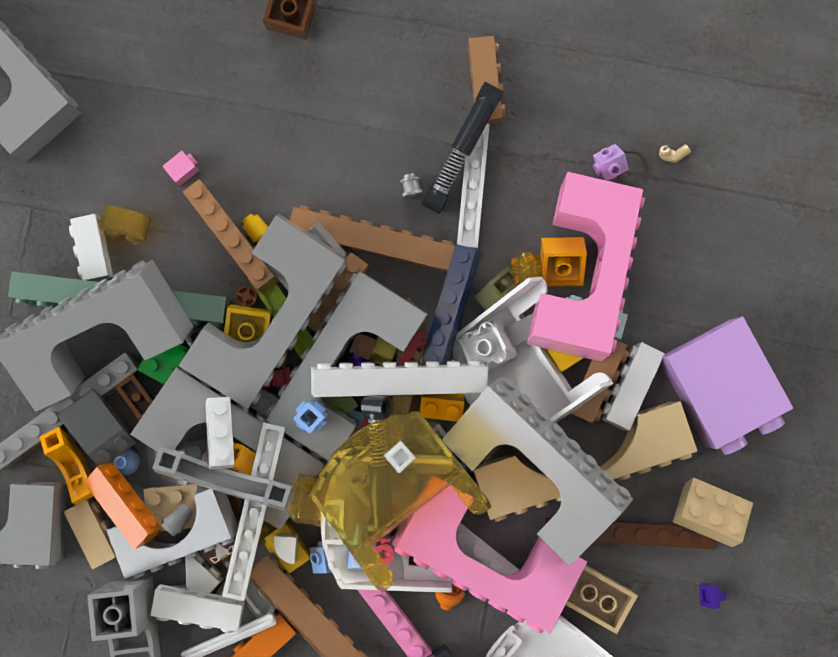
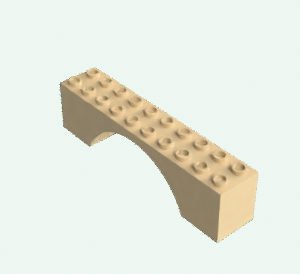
[473,401,697,522]

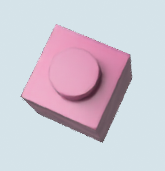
[162,151,199,186]

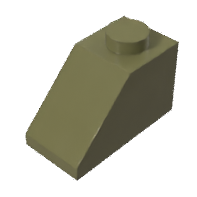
[474,266,522,310]

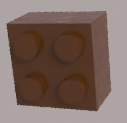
[263,0,317,40]

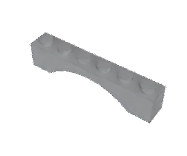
[152,447,292,511]

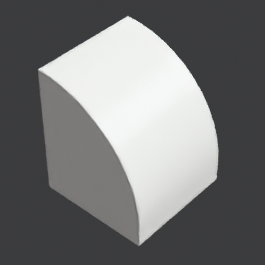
[274,533,299,564]

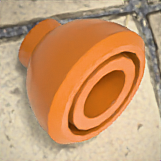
[435,583,465,611]

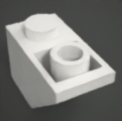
[185,552,223,593]

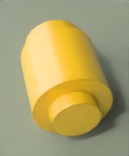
[242,214,268,244]

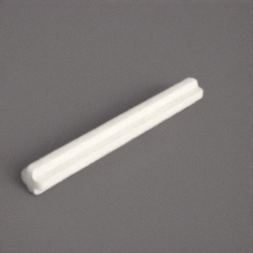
[181,613,277,657]

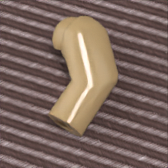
[659,145,691,163]

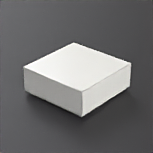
[383,441,416,473]

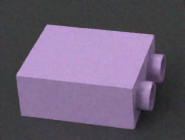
[660,316,793,455]

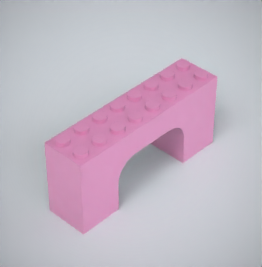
[527,172,645,362]
[391,474,587,634]

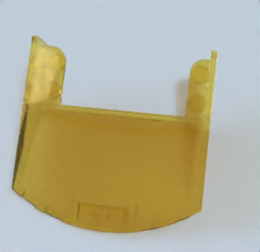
[309,411,491,593]

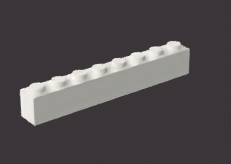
[311,360,488,397]

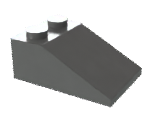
[58,388,136,466]
[146,439,207,487]

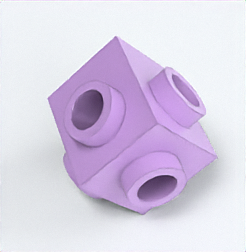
[593,144,629,181]

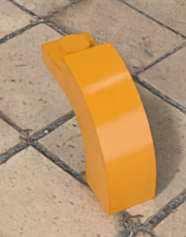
[40,427,94,505]

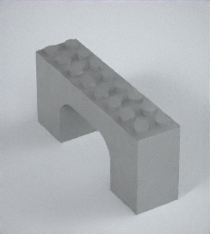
[0,21,81,163]
[179,214,346,409]
[0,260,193,412]
[266,272,428,463]
[130,364,324,530]
[441,377,633,566]
[0,481,68,569]
[87,576,161,657]

